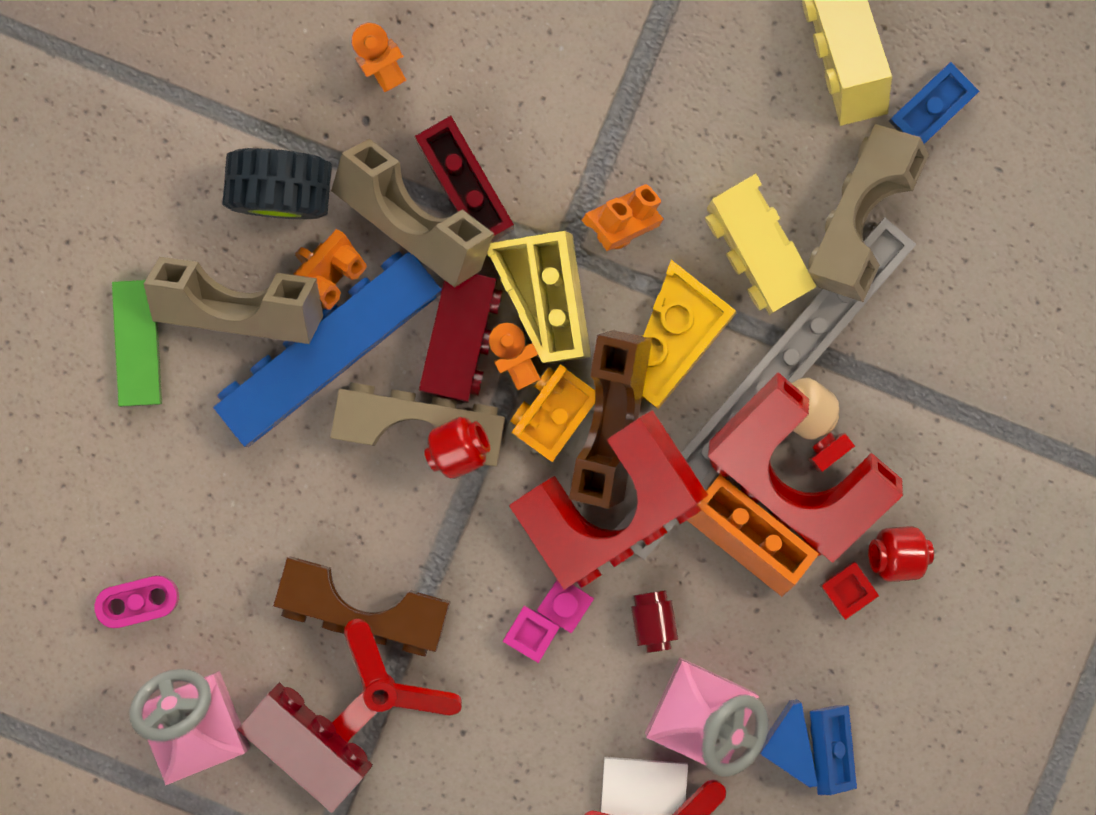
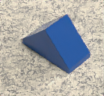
[760,699,818,787]

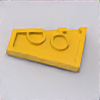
[642,260,736,409]

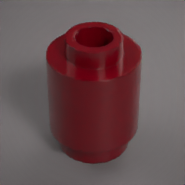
[631,590,678,653]

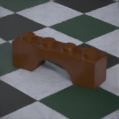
[569,330,652,509]
[273,556,451,657]

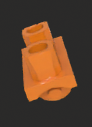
[351,22,406,92]
[581,184,664,251]
[293,229,367,310]
[489,323,540,390]

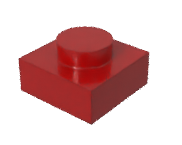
[808,432,855,472]
[820,561,879,620]

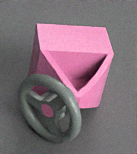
[645,657,768,777]
[129,669,250,785]

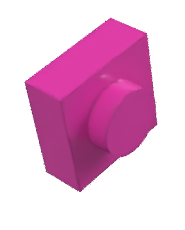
[537,580,594,634]
[502,605,560,663]

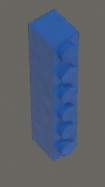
[213,251,442,447]

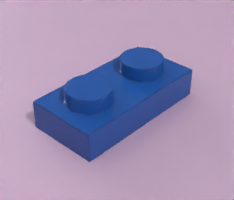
[889,62,980,144]
[810,705,857,795]

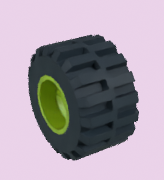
[222,148,332,219]

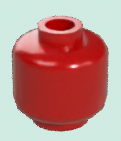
[424,417,490,479]
[868,526,934,582]

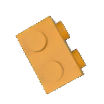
[510,364,595,462]

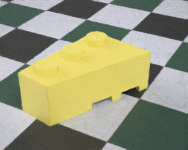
[802,0,892,126]
[705,174,816,315]
[487,231,591,364]

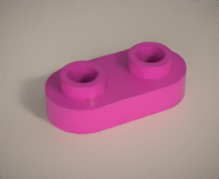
[94,575,179,628]

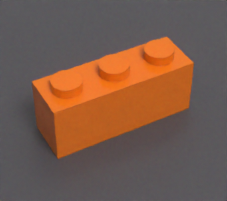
[687,474,819,597]

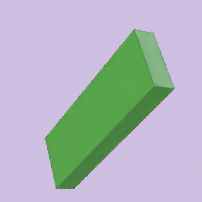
[112,280,162,407]

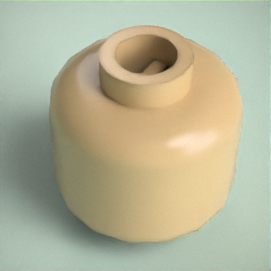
[792,378,839,440]

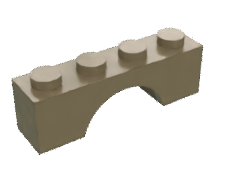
[808,124,929,302]
[331,139,494,287]
[144,256,323,344]
[331,382,505,467]

